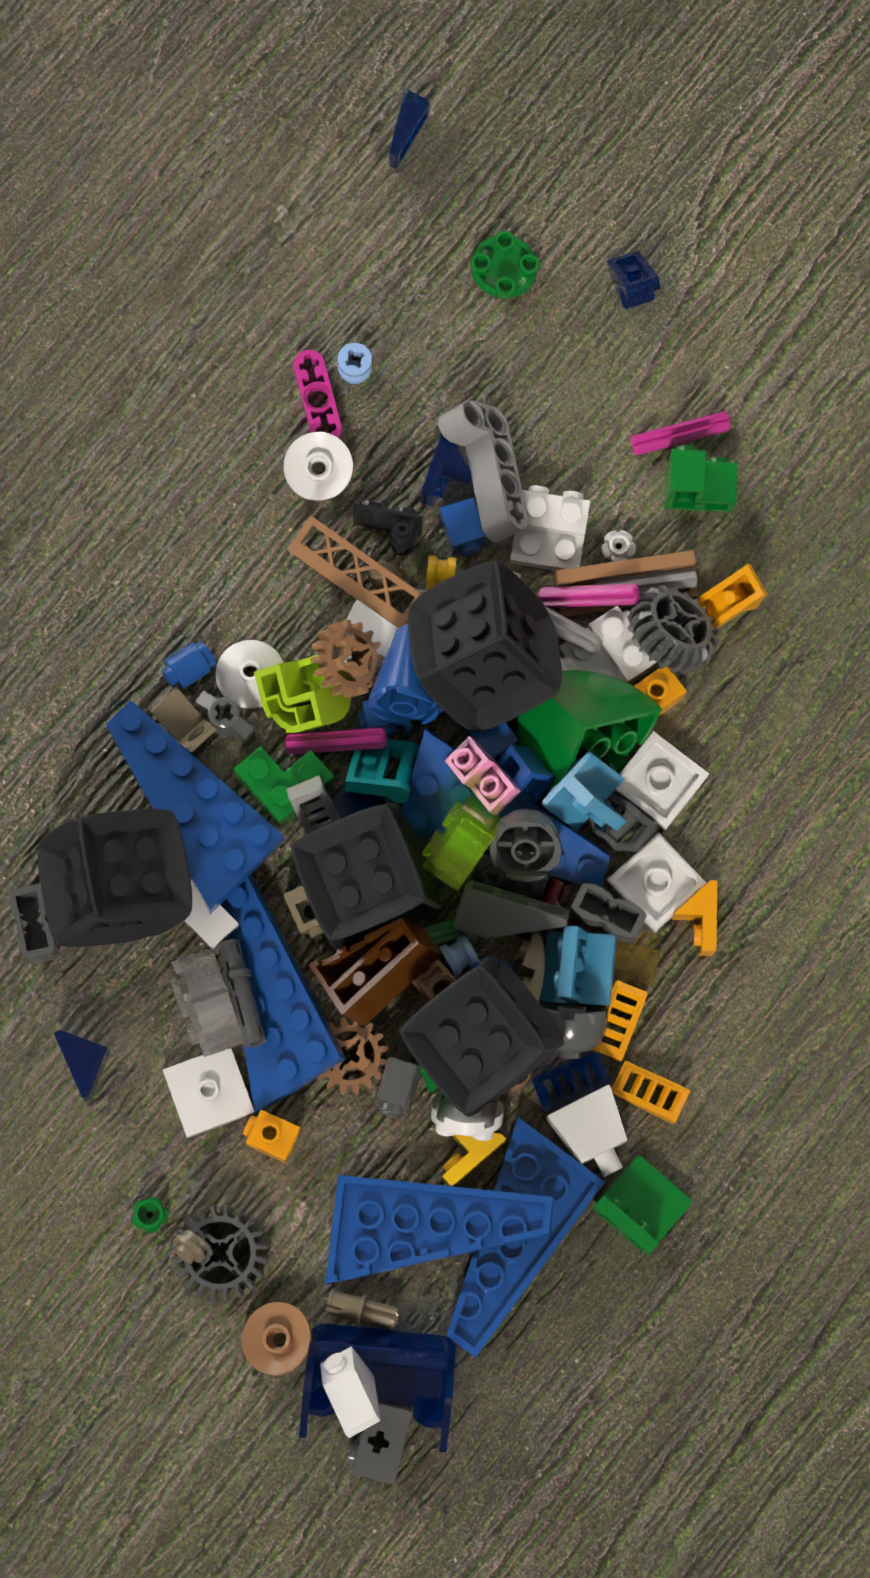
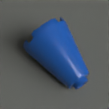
[368,623,439,725]

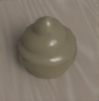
[368,562,403,599]

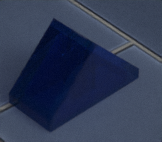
[54,1030,110,1102]

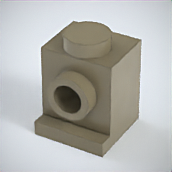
[283,886,324,939]

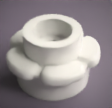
[601,530,636,562]

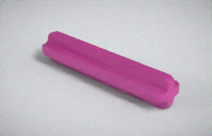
[630,411,731,455]
[538,584,640,608]
[285,727,387,754]

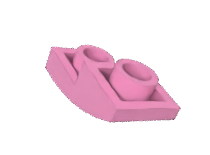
[445,736,521,816]

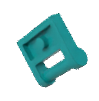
[346,739,420,803]

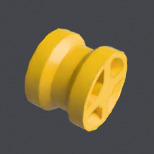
[426,555,457,590]

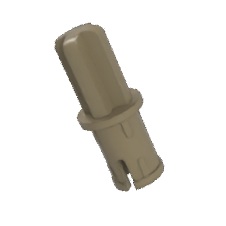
[326,1289,399,1328]

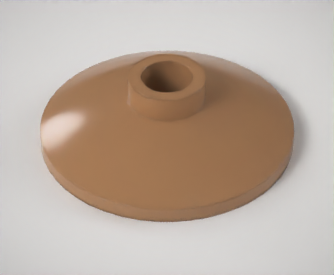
[242,1302,312,1376]

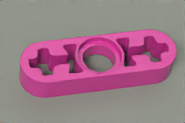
[294,350,342,440]

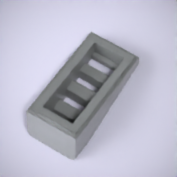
[287,775,339,835]

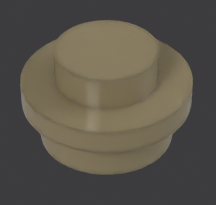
[173,1230,208,1264]

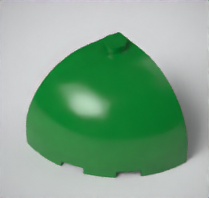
[517,670,662,801]

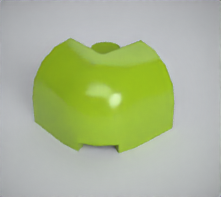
[254,655,351,733]

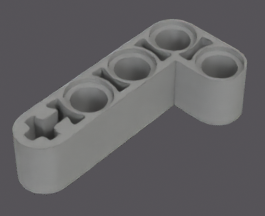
[438,400,528,543]

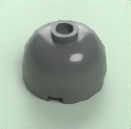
[490,808,562,882]
[540,1002,608,1059]

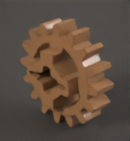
[310,619,385,698]
[317,1017,389,1096]

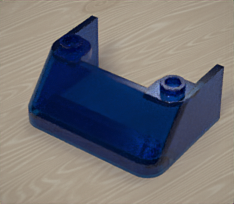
[299,1324,456,1452]

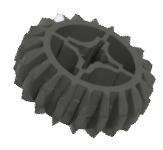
[627,584,719,675]
[171,1204,269,1303]

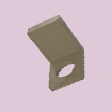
[151,688,217,752]

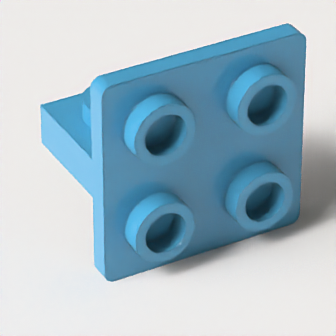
[541,751,626,831]
[541,926,617,1006]

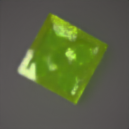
[422,795,501,891]

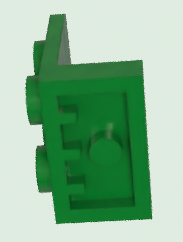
[592,1156,692,1257]

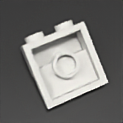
[510,485,590,571]
[559,605,657,684]

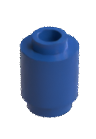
[161,641,216,690]

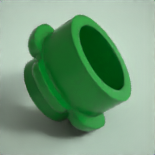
[132,1197,168,1233]

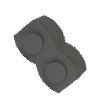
[569,883,647,944]
[10,884,58,965]
[375,1057,422,1119]

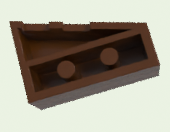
[308,918,441,1026]

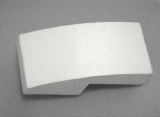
[184,881,239,950]

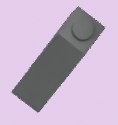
[453,879,570,939]

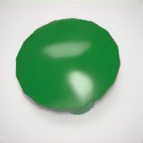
[470,231,539,299]

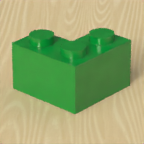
[664,445,738,513]
[234,746,334,829]

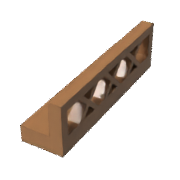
[287,516,422,628]
[554,550,698,618]

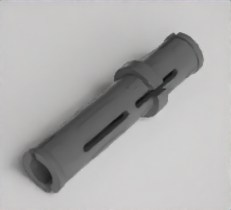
[217,939,267,1048]

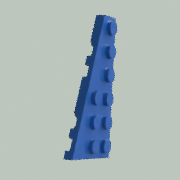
[106,700,284,915]
[402,727,610,887]
[221,874,346,1113]
[446,1117,605,1358]
[325,1175,554,1285]

